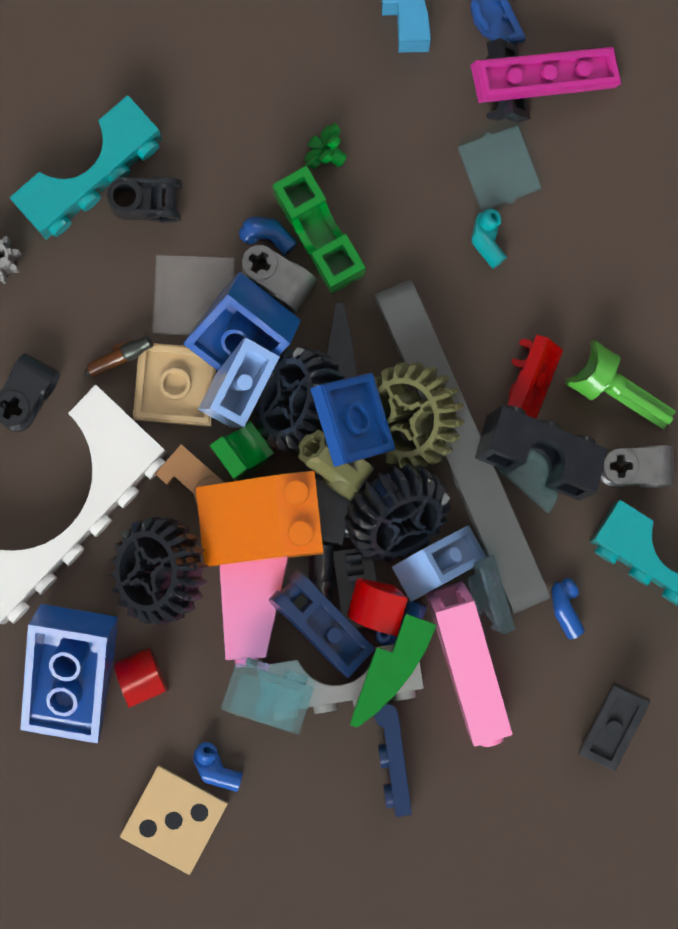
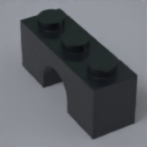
[475,405,608,501]

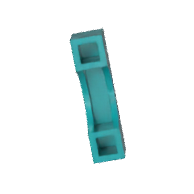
[9,95,162,240]
[589,500,678,606]

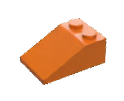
[196,471,324,567]

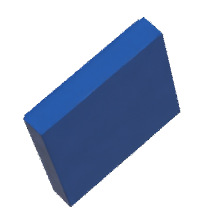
[310,373,395,467]

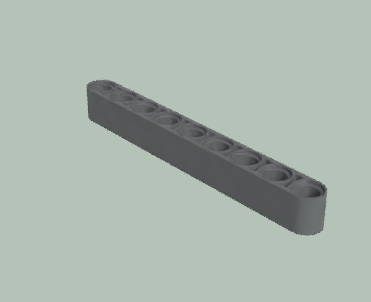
[374,279,550,615]

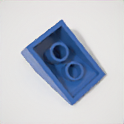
[20,604,118,743]

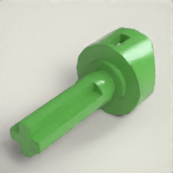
[565,340,676,430]

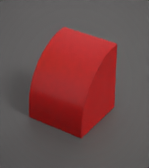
[347,578,408,636]
[114,647,169,708]

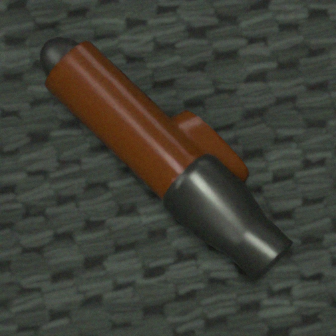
[84,336,153,378]

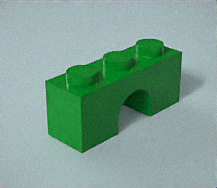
[272,166,366,295]

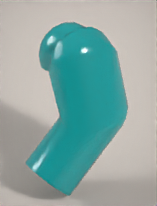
[471,208,507,269]

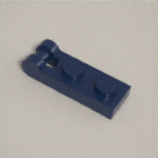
[268,570,375,678]
[374,703,412,817]

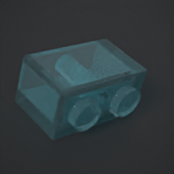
[221,657,314,735]

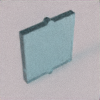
[458,126,541,211]

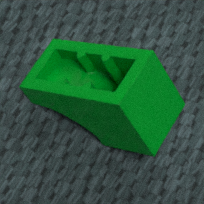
[210,421,275,481]

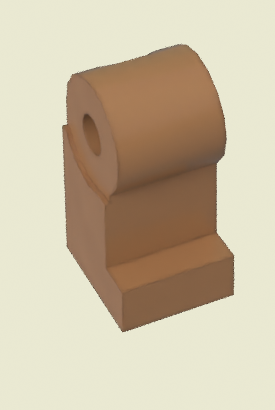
[155,444,224,503]

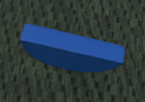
[470,0,526,44]

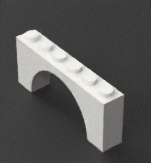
[0,385,168,624]

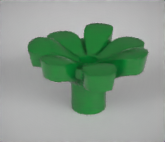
[304,123,347,169]

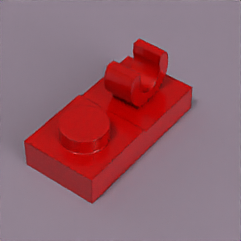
[507,335,563,419]

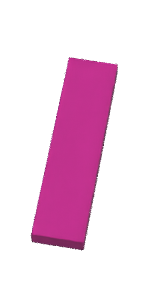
[470,47,622,103]

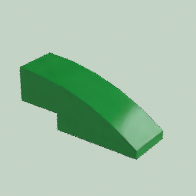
[349,614,437,728]

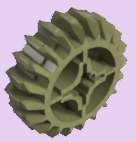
[374,362,465,468]

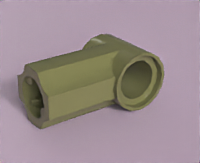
[298,430,374,501]

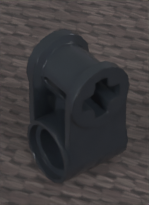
[106,177,182,223]
[0,353,60,432]

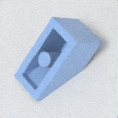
[198,338,279,428]
[392,525,487,602]

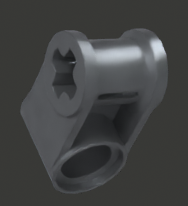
[242,245,317,313]
[600,445,675,488]

